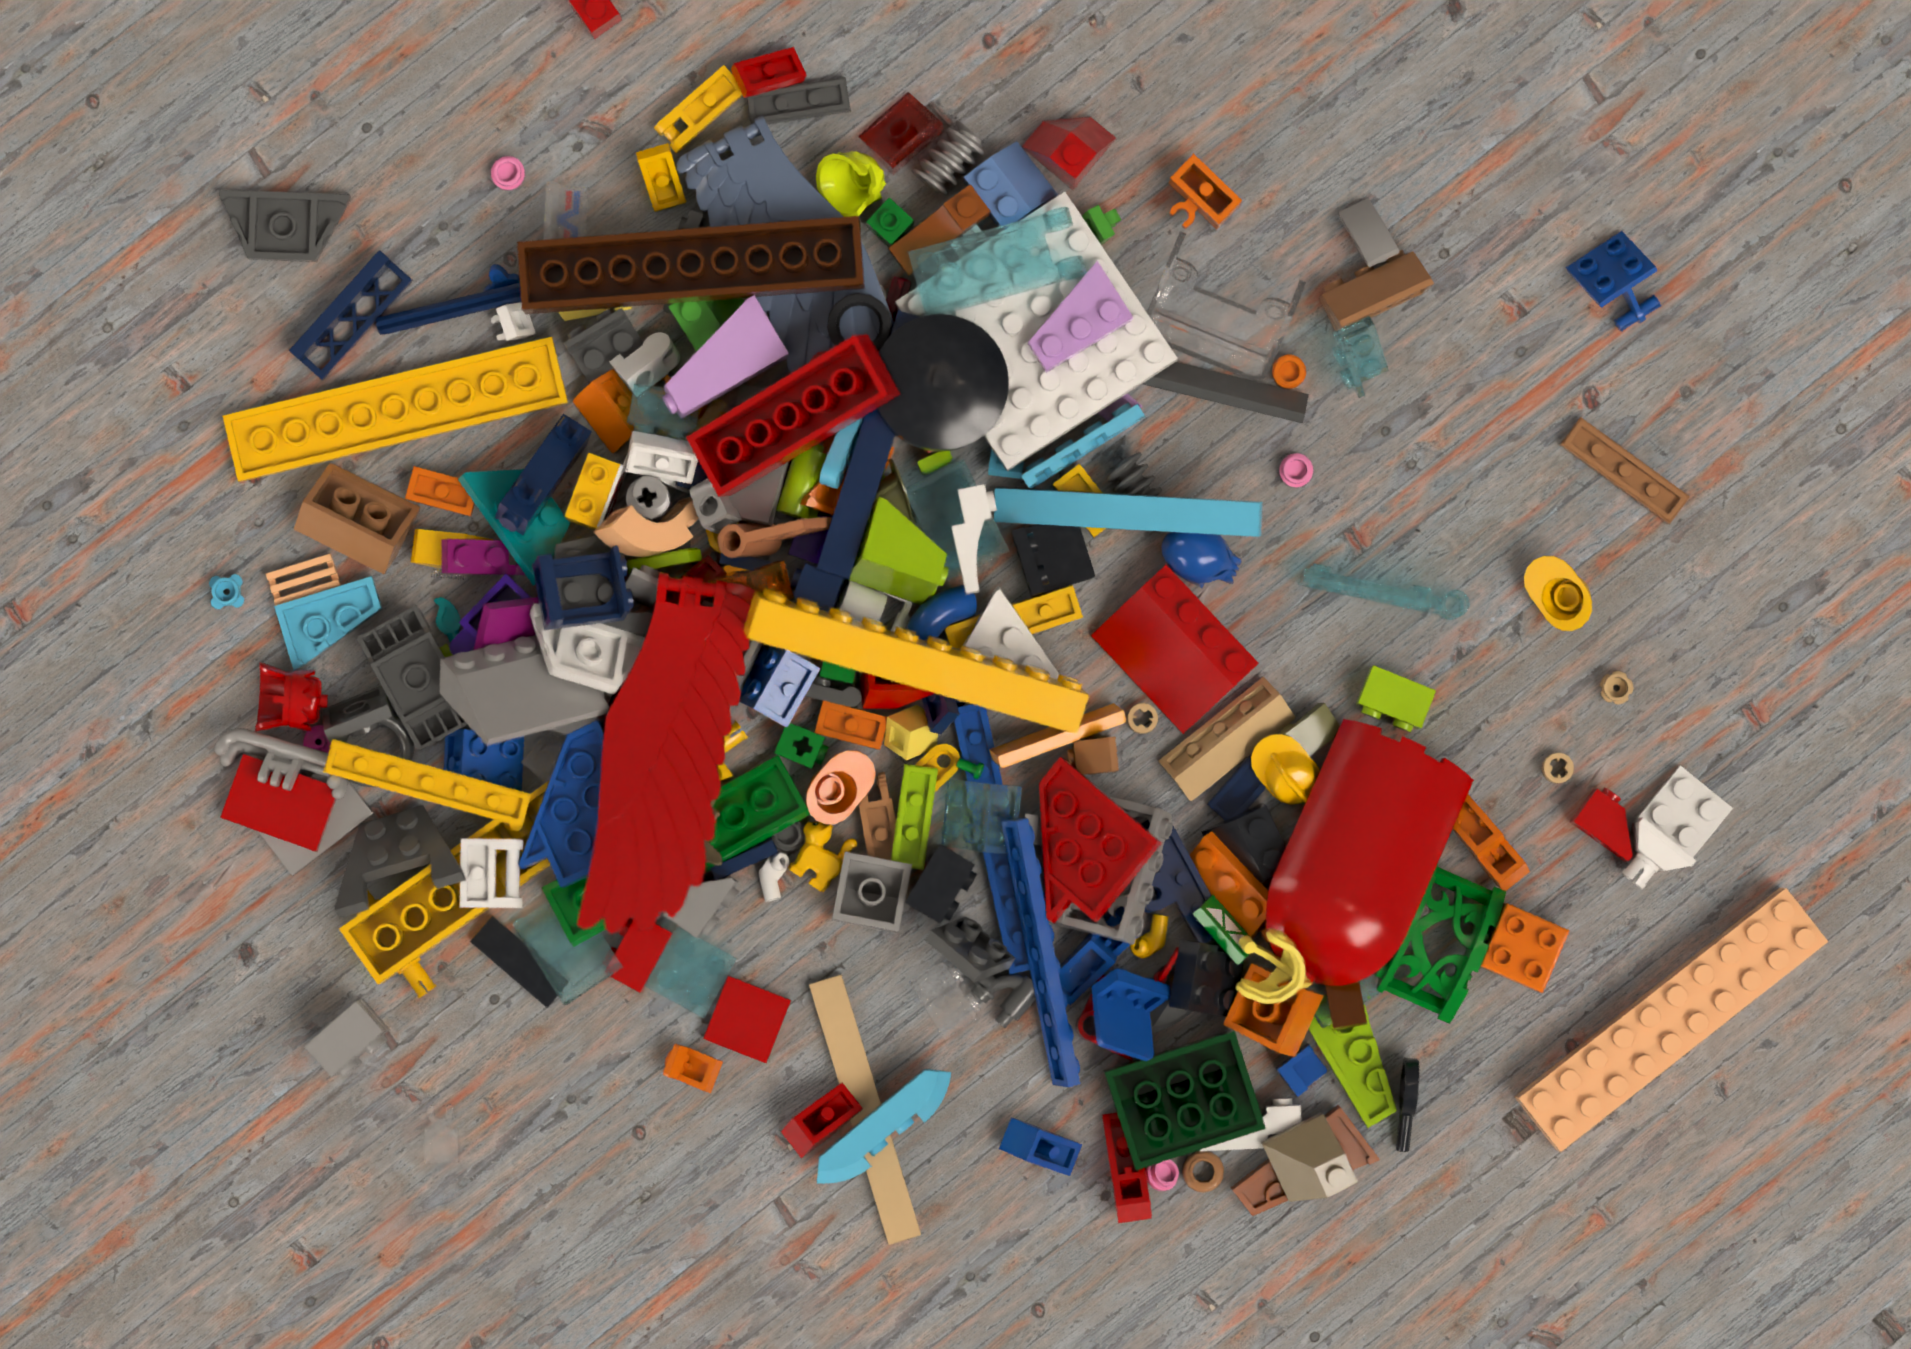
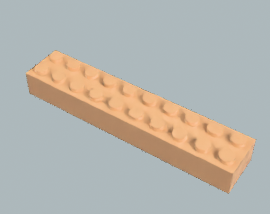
[1514,888,1829,1152]

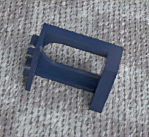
[532,546,633,630]

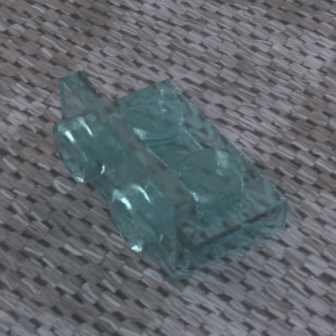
[1332,316,1389,398]
[627,384,700,440]

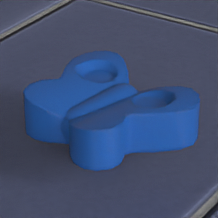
[483,264,520,292]

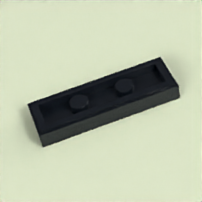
[470,916,570,1008]

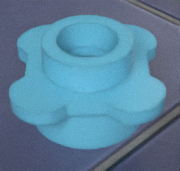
[209,574,244,609]

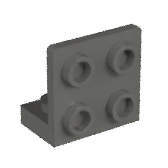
[564,307,643,384]

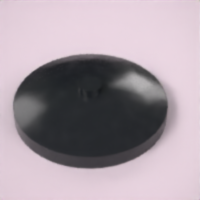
[877,314,1009,452]

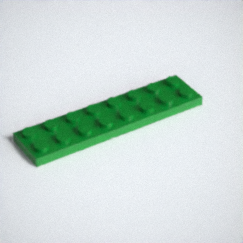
[542,755,810,947]

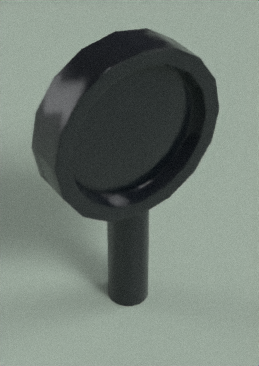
[1396,1058,1419,1152]

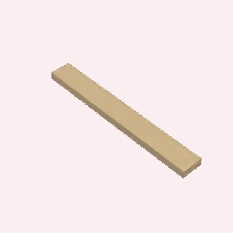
[809,974,921,1245]

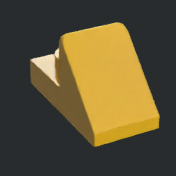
[636,143,686,212]

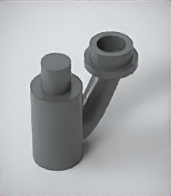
[971,974,1036,1028]

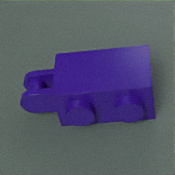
[450,574,532,655]

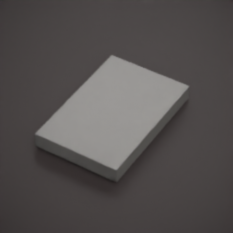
[258,773,374,876]

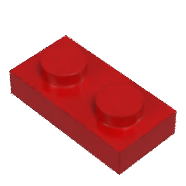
[731,47,807,98]

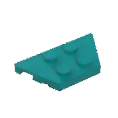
[458,469,571,586]

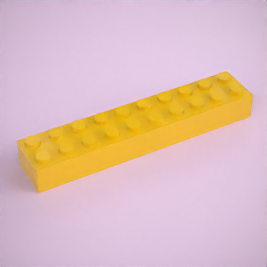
[744,588,1089,734]

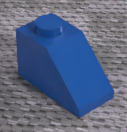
[999,1117,1082,1176]

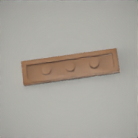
[1560,417,1690,525]

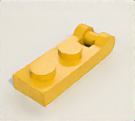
[654,65,743,154]

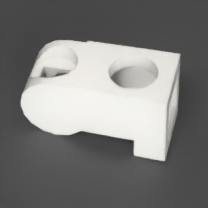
[609,332,680,398]

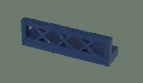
[289,250,413,381]

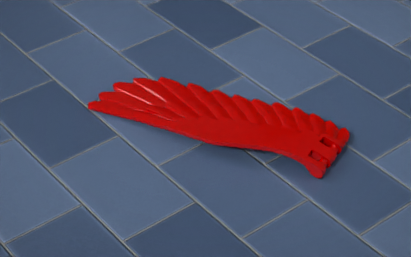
[577,572,755,934]

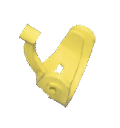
[1235,929,1312,1004]

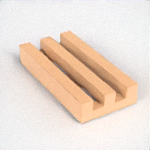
[266,554,341,606]

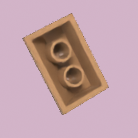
[1319,250,1434,335]
[294,463,421,574]

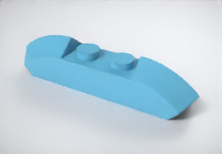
[817,1069,951,1184]

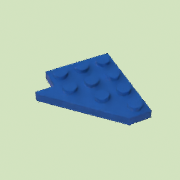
[519,720,604,888]

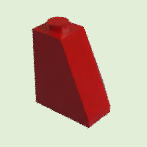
[1022,117,1116,190]

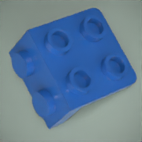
[1091,968,1171,1061]

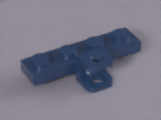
[1141,820,1214,943]

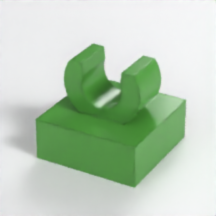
[1082,205,1121,245]

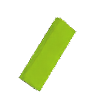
[891,764,938,870]

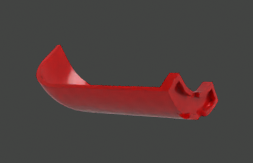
[1266,719,1474,986]

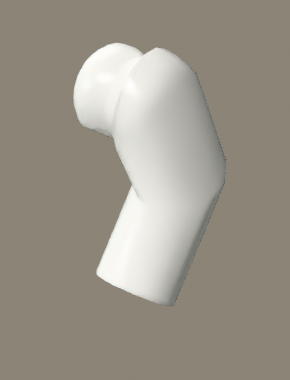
[758,852,790,902]

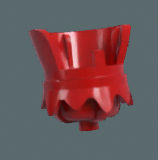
[255,662,328,732]

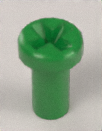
[956,758,984,779]

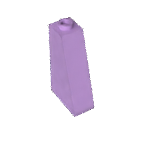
[662,295,789,419]

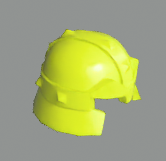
[816,151,886,217]

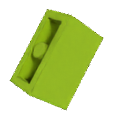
[1356,665,1436,733]

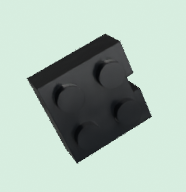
[1168,939,1244,1017]

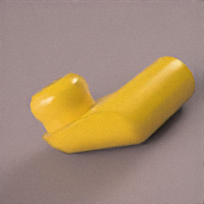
[1130,914,1169,958]

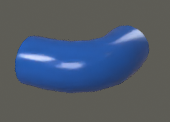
[905,585,977,641]

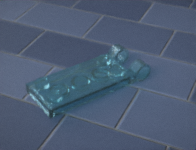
[908,207,1087,316]
[1299,564,1470,621]

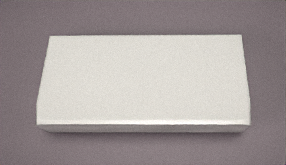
[625,431,698,484]

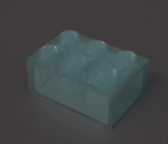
[905,459,1009,583]

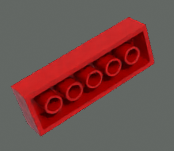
[686,334,900,497]

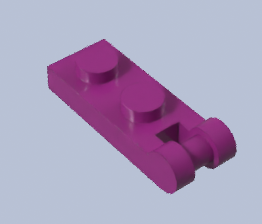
[442,539,526,576]

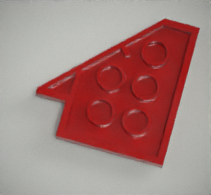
[1039,757,1162,923]

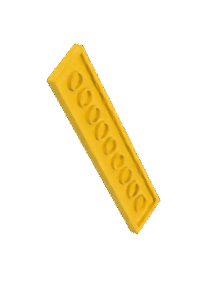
[223,336,568,482]

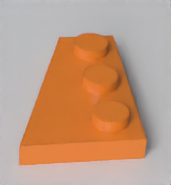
[1190,832,1269,939]

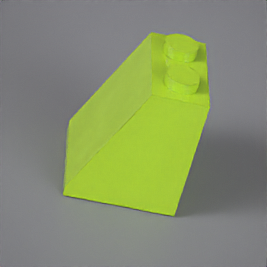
[846,497,949,605]

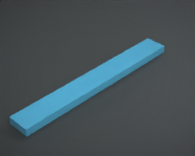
[994,487,1262,537]

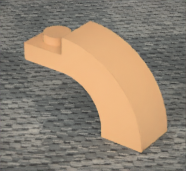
[594,497,698,557]

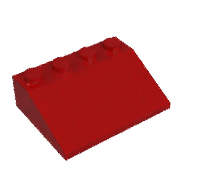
[1091,565,1259,734]

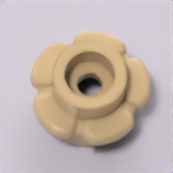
[1600,671,1633,704]

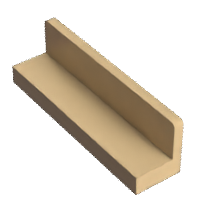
[1158,677,1295,801]

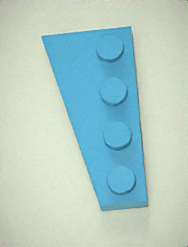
[1021,403,1146,489]

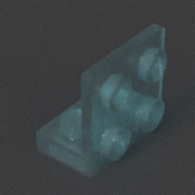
[942,779,1022,854]

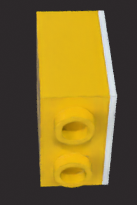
[564,452,627,531]

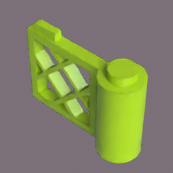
[776,444,886,519]

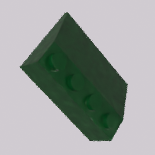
[1103,1029,1266,1170]

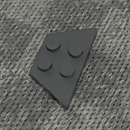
[219,190,351,262]

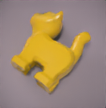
[788,821,857,893]

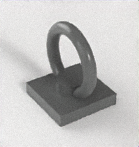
[322,685,414,787]

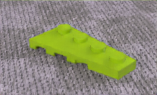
[1308,994,1397,1128]

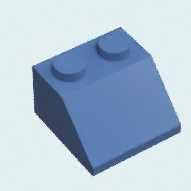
[963,141,1058,232]

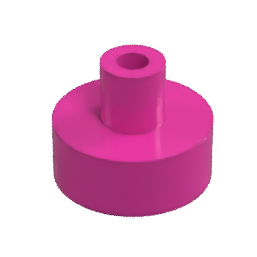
[303,725,332,753]

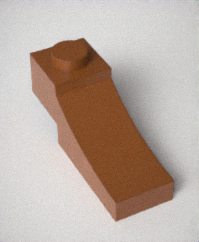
[888,184,991,277]

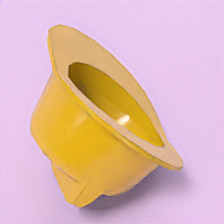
[1524,556,1592,631]
[1251,734,1320,804]

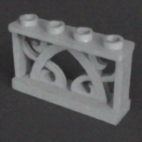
[1055,796,1173,945]

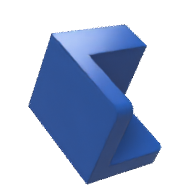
[1275,1044,1327,1097]

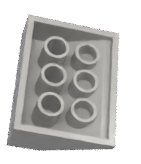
[439,635,609,745]

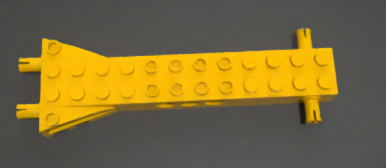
[339,720,748,998]

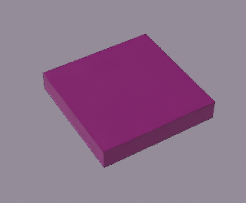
[473,597,539,651]

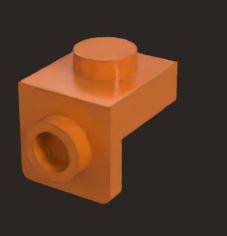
[663,1044,723,1093]

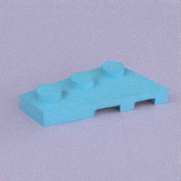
[274,576,383,670]

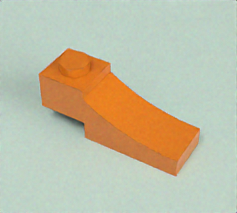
[1452,794,1530,891]

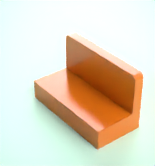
[573,369,654,453]

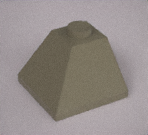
[1261,1112,1358,1202]

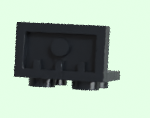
[1011,524,1095,597]

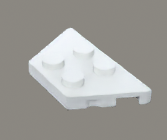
[963,587,1060,679]
[530,603,645,694]

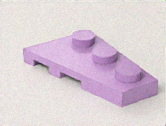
[1028,261,1133,373]

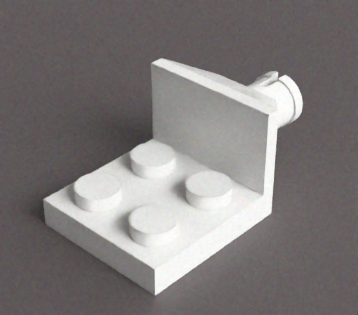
[1621,765,1733,890]

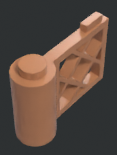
[718,517,833,558]

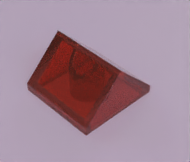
[858,92,943,175]

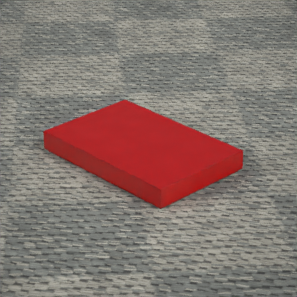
[220,754,336,852]

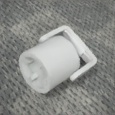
[835,580,912,631]

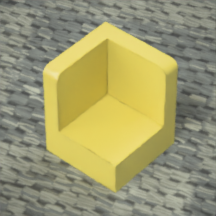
[884,705,938,760]

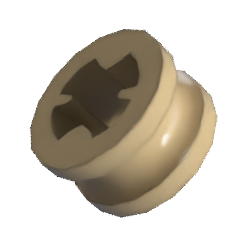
[1127,703,1158,734]
[1542,753,1574,783]

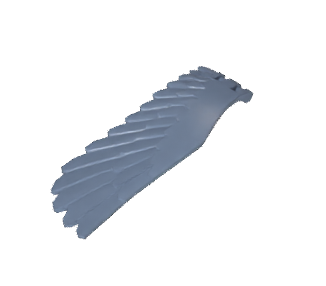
[677,115,894,373]

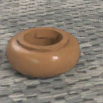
[1182,1151,1224,1193]

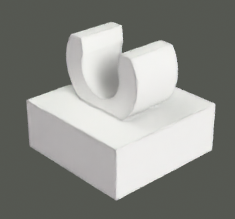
[491,303,536,341]

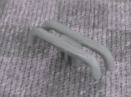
[214,728,348,800]

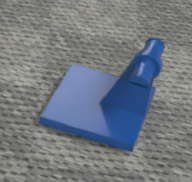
[1566,231,1661,332]

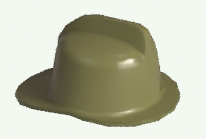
[874,458,917,524]

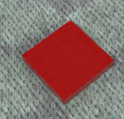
[703,975,791,1064]

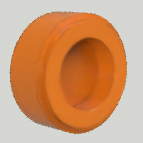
[1272,355,1306,389]

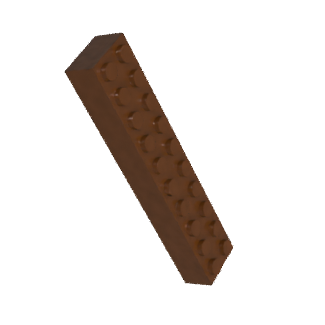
[517,216,865,314]

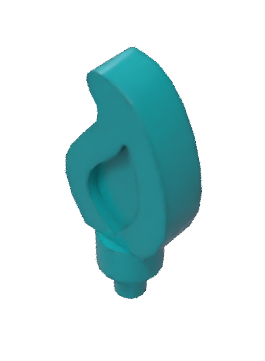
[434,597,461,643]

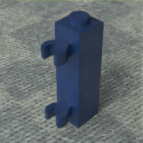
[495,414,592,536]

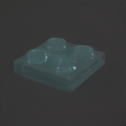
[645,926,737,1018]

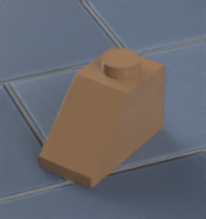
[1067,737,1119,775]

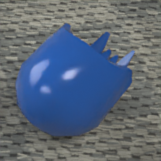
[1162,532,1242,588]

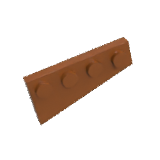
[1230,1105,1380,1216]

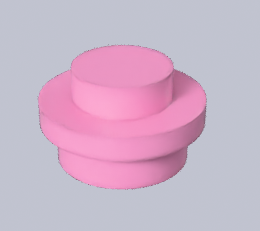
[491,156,525,190]
[1279,453,1313,487]
[1146,1160,1179,1191]

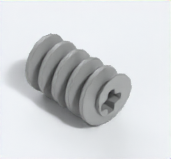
[912,120,985,195]
[626,476,672,522]

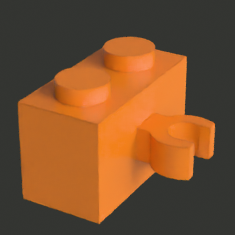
[1168,153,1242,230]

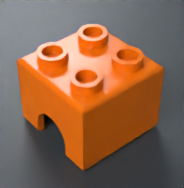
[1480,903,1570,993]

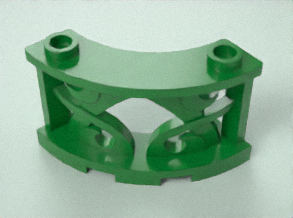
[1374,864,1506,1024]

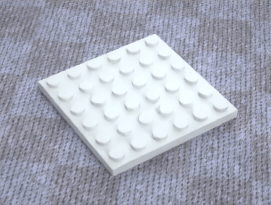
[895,192,1178,471]

